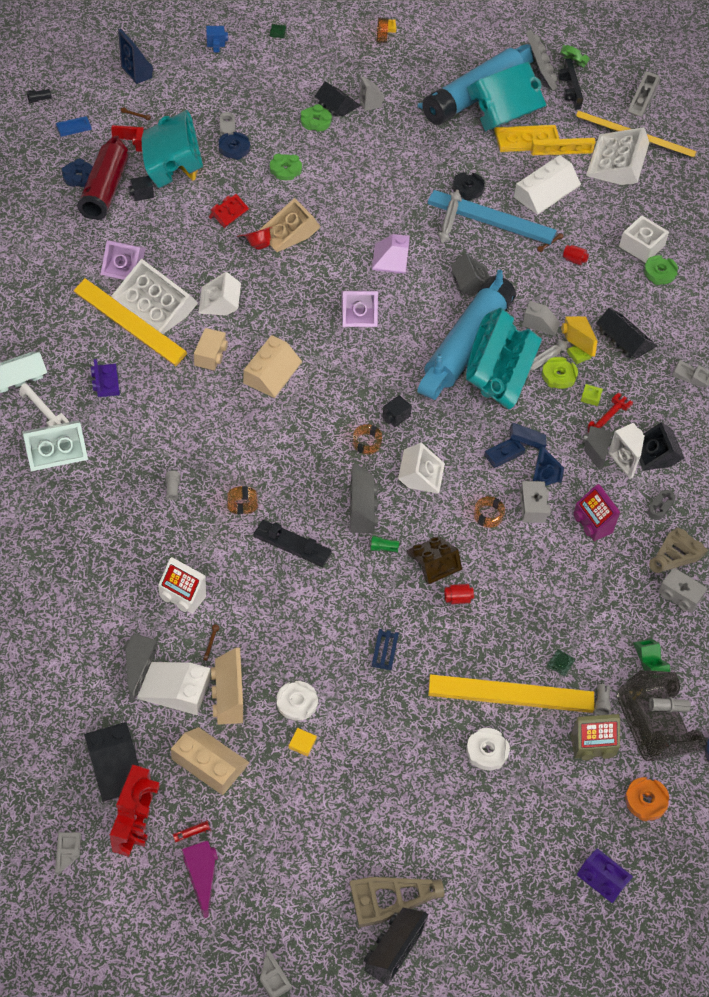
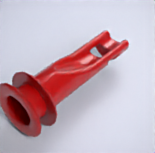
[173,819,211,843]

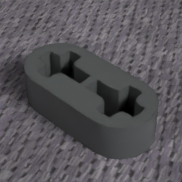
[648,490,675,520]

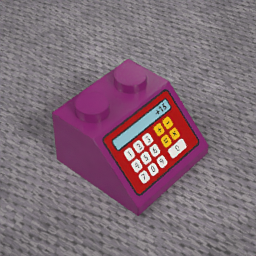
[573,484,620,541]

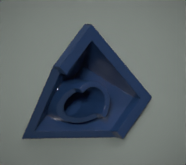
[532,446,564,486]

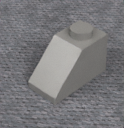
[359,76,384,111]
[522,301,560,336]

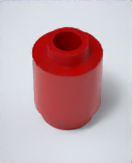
[563,245,589,266]
[444,583,474,605]

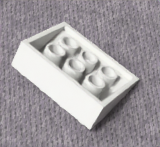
[586,127,649,185]
[111,258,198,334]

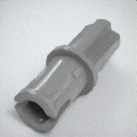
[649,697,691,713]

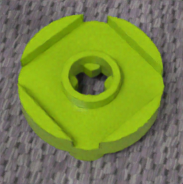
[541,357,578,389]

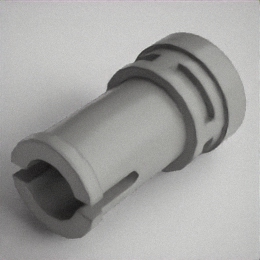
[165,471,181,500]
[594,684,611,715]

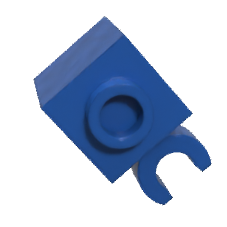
[206,26,228,53]

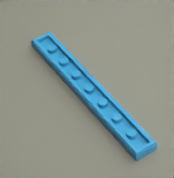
[428,190,557,245]

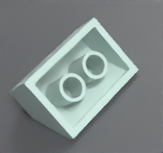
[0,351,47,393]
[22,420,88,471]

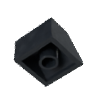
[315,81,361,117]
[639,422,685,471]

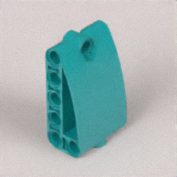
[467,62,547,132]
[142,110,203,188]
[466,308,542,410]

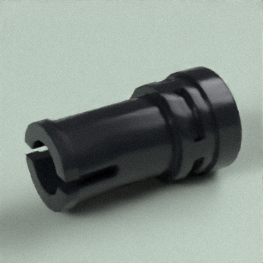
[27,89,52,104]

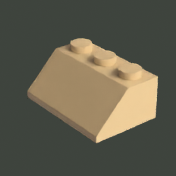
[243,335,302,398]
[211,648,243,724]
[171,727,249,795]

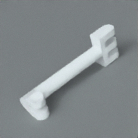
[19,383,69,427]

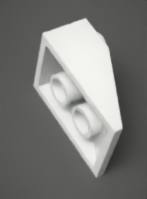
[137,662,211,715]

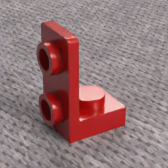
[111,125,144,152]

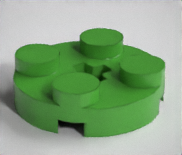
[560,45,590,68]
[301,104,332,132]
[270,154,302,181]
[644,255,678,285]

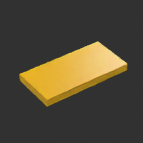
[494,125,560,152]

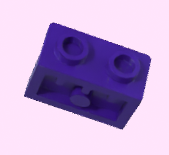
[90,359,120,397]
[577,848,633,903]

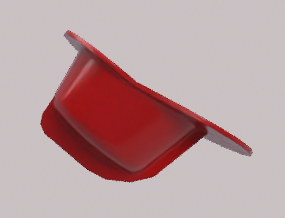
[237,227,273,250]

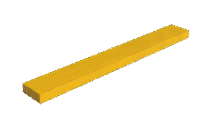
[576,111,697,157]
[73,278,187,367]
[428,674,594,713]

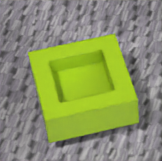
[567,346,592,364]
[580,384,603,406]

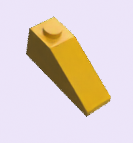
[561,316,597,357]

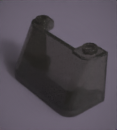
[617,670,708,761]

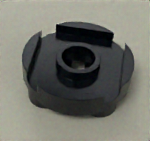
[452,172,485,201]

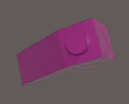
[182,840,218,919]

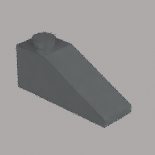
[124,633,158,702]

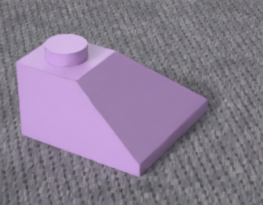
[372,234,410,274]

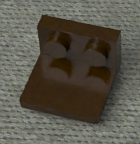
[407,537,463,584]

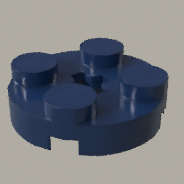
[219,132,250,160]
[62,159,93,187]

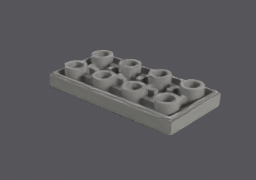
[526,30,558,90]

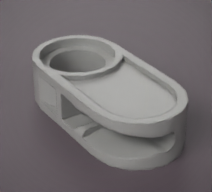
[220,112,235,136]

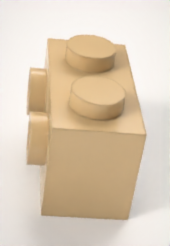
[194,328,228,371]

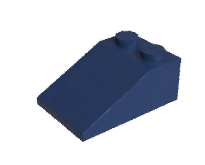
[118,28,153,84]

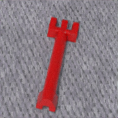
[587,392,633,433]

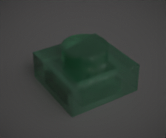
[547,649,576,677]

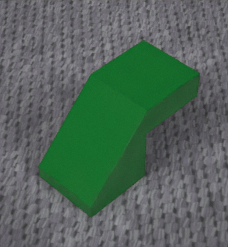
[633,639,671,676]

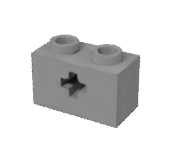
[520,481,551,523]
[658,568,708,613]

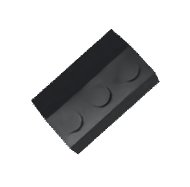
[595,308,657,358]
[363,907,429,987]

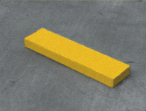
[531,138,596,156]

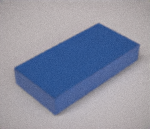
[56,116,92,137]

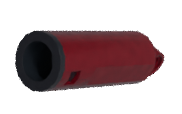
[77,136,128,220]

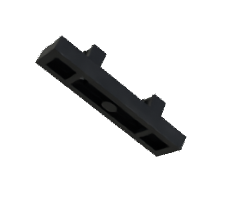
[558,58,583,110]
[253,519,332,568]

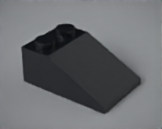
[84,722,139,802]

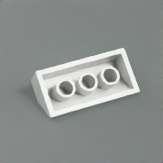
[514,155,581,215]

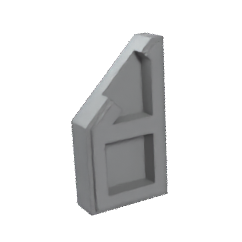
[55,832,82,875]
[260,950,292,997]

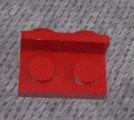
[209,194,249,228]

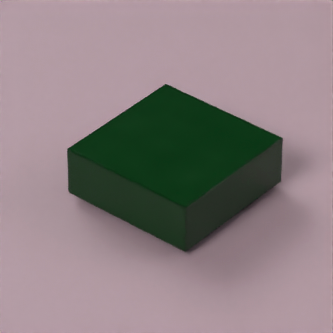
[269,24,287,39]

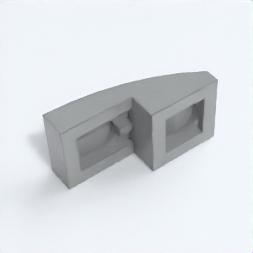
[672,360,709,388]

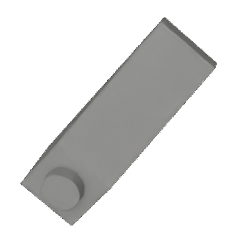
[627,71,660,117]

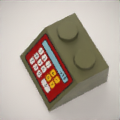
[570,714,620,760]

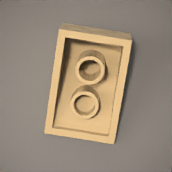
[258,198,320,252]

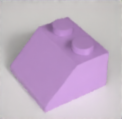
[100,240,145,280]
[341,291,378,327]

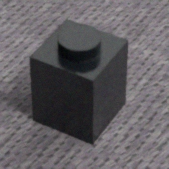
[128,175,154,201]
[382,395,412,427]

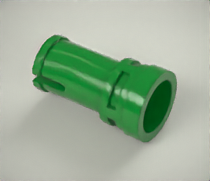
[370,535,399,553]

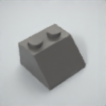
[450,253,490,296]

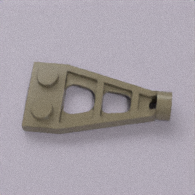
[649,527,708,573]
[349,877,445,928]

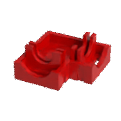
[109,765,160,857]

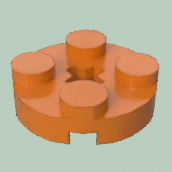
[625,777,669,821]

